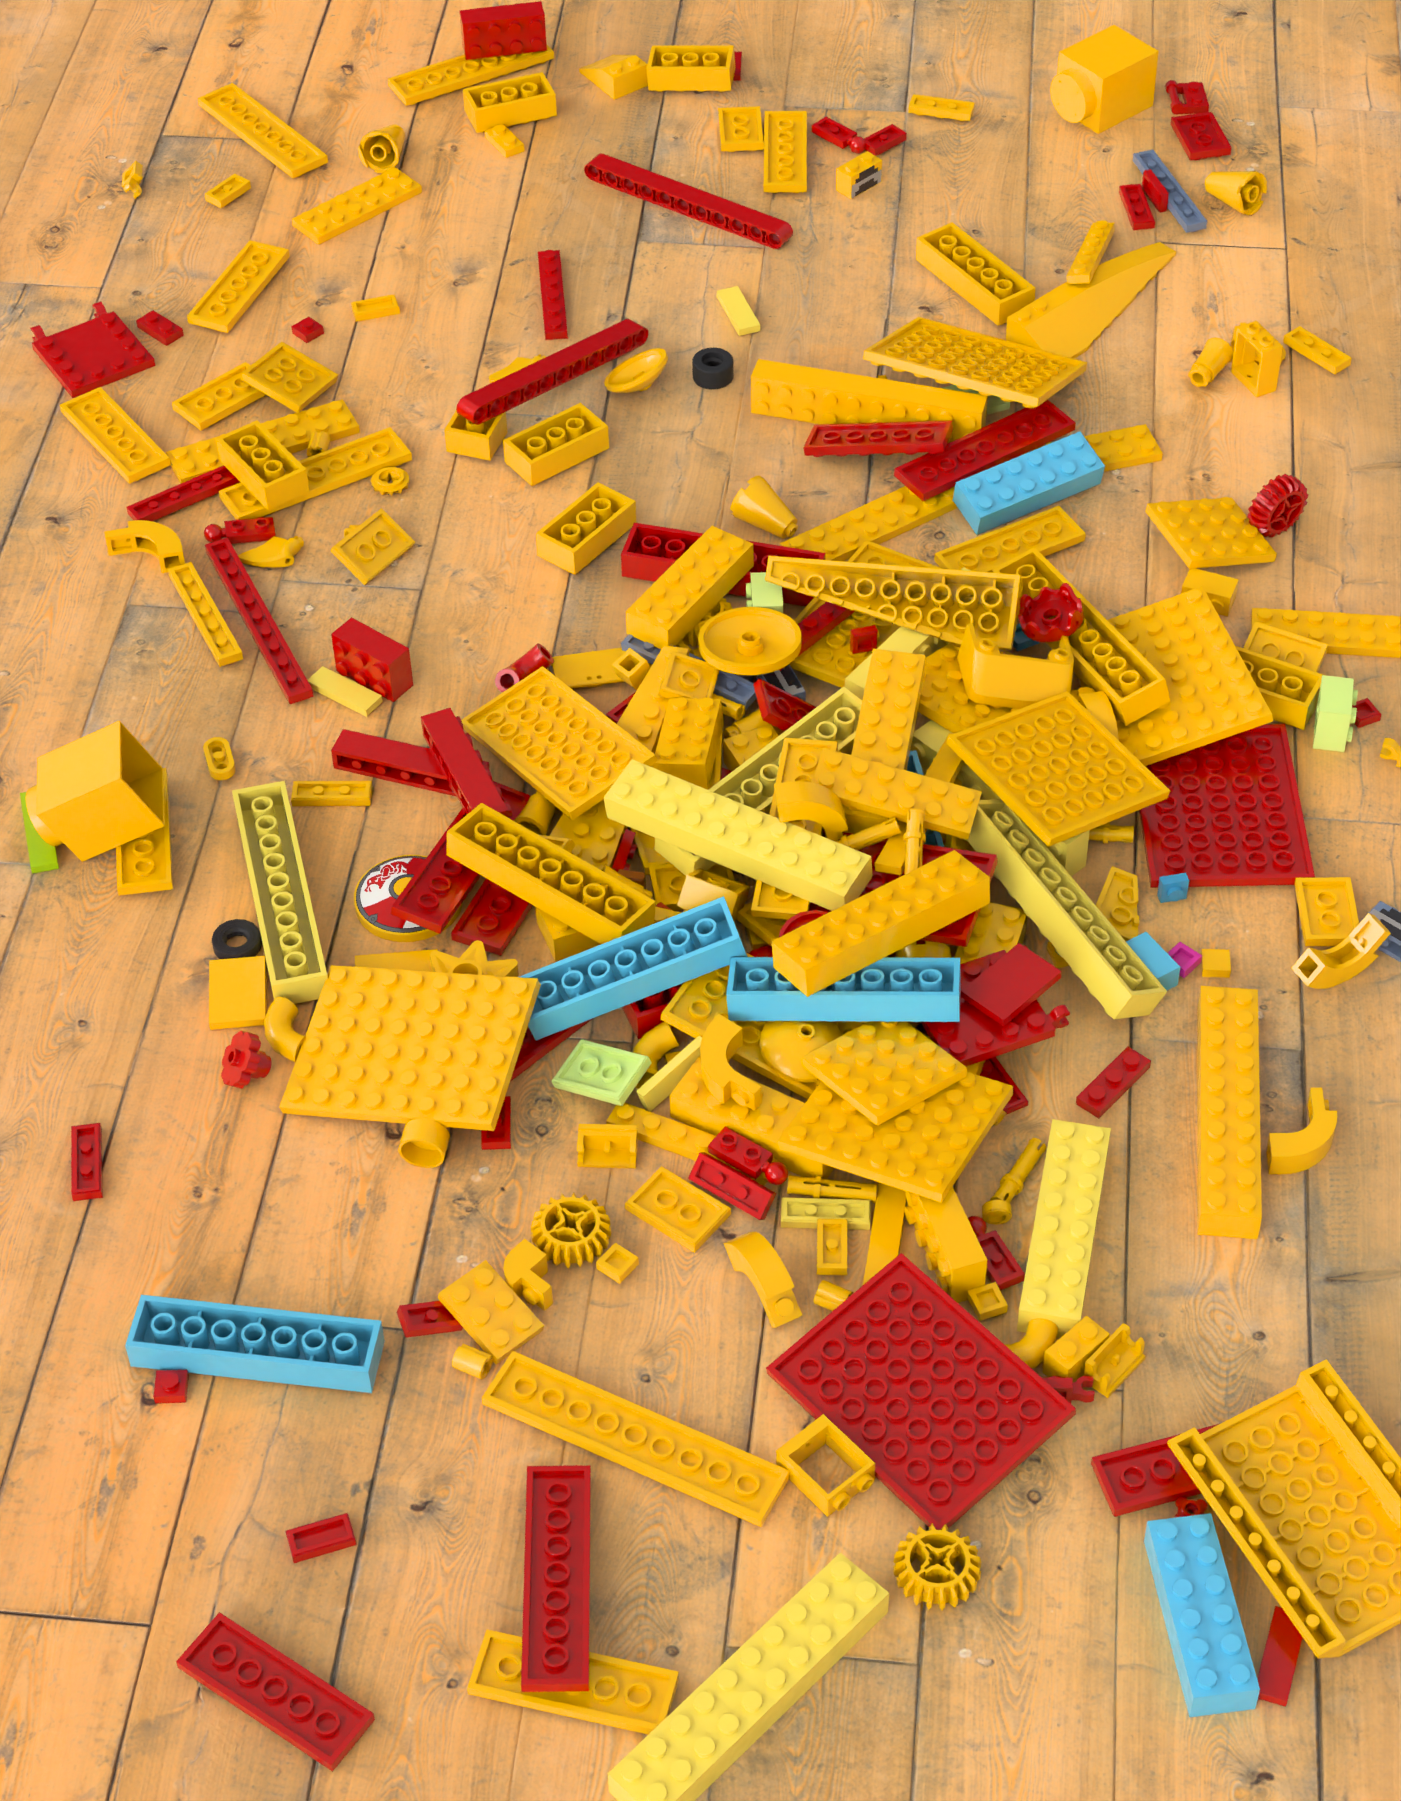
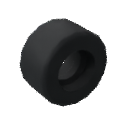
[692,347,734,390]

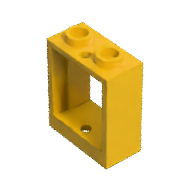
[1231,321,1283,398]
[776,1414,875,1517]

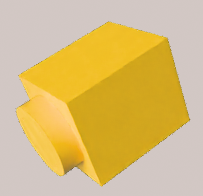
[1050,25,1159,134]
[26,721,165,862]

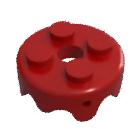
[1018,583,1084,642]

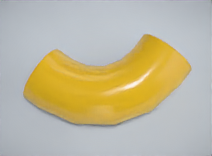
[264,997,306,1062]
[633,1022,680,1089]
[1004,1318,1058,1369]

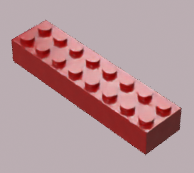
[621,522,825,606]

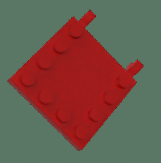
[30,301,155,398]
[921,945,1070,1067]

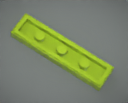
[20,792,59,874]

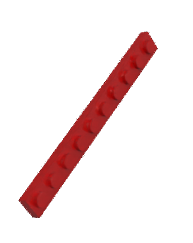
[205,538,314,704]

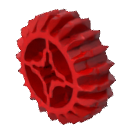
[1247,474,1309,538]

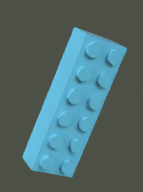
[953,431,1105,535]
[1144,1513,1260,1718]

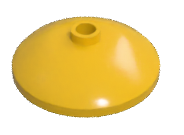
[604,348,668,393]
[759,1021,843,1083]

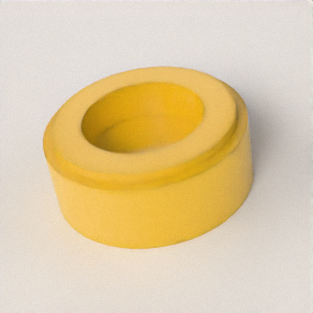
[982,1200,1012,1225]

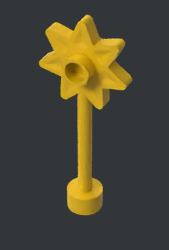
[398,940,519,1168]

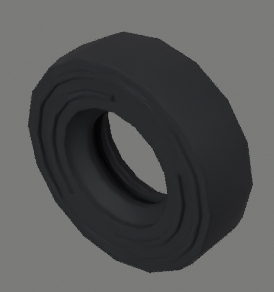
[212,919,262,959]

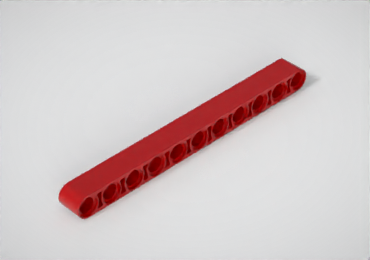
[584,153,793,249]
[456,319,649,425]

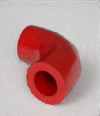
[495,643,554,693]

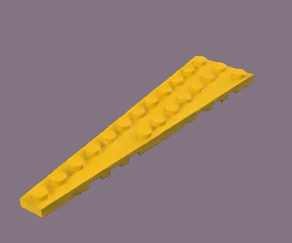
[550,645,690,870]

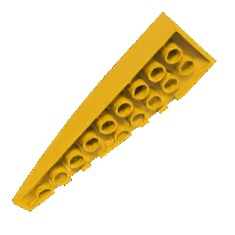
[1006,242,1176,359]
[765,556,1023,650]

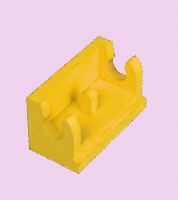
[577,1124,638,1169]
[1084,1323,1146,1398]

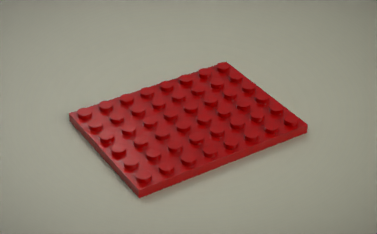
[1139,724,1315,888]
[766,1253,1076,1530]

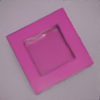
[1168,942,1202,978]

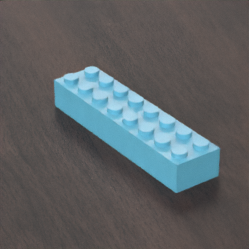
[519,896,747,1040]
[726,957,961,1022]
[125,1295,385,1393]

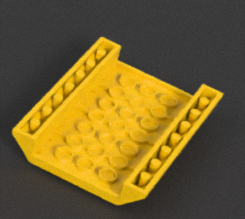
[1167,1359,1401,1659]

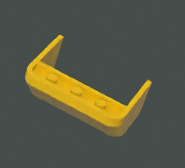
[957,623,1074,709]

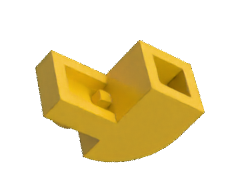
[503,1238,553,1311]

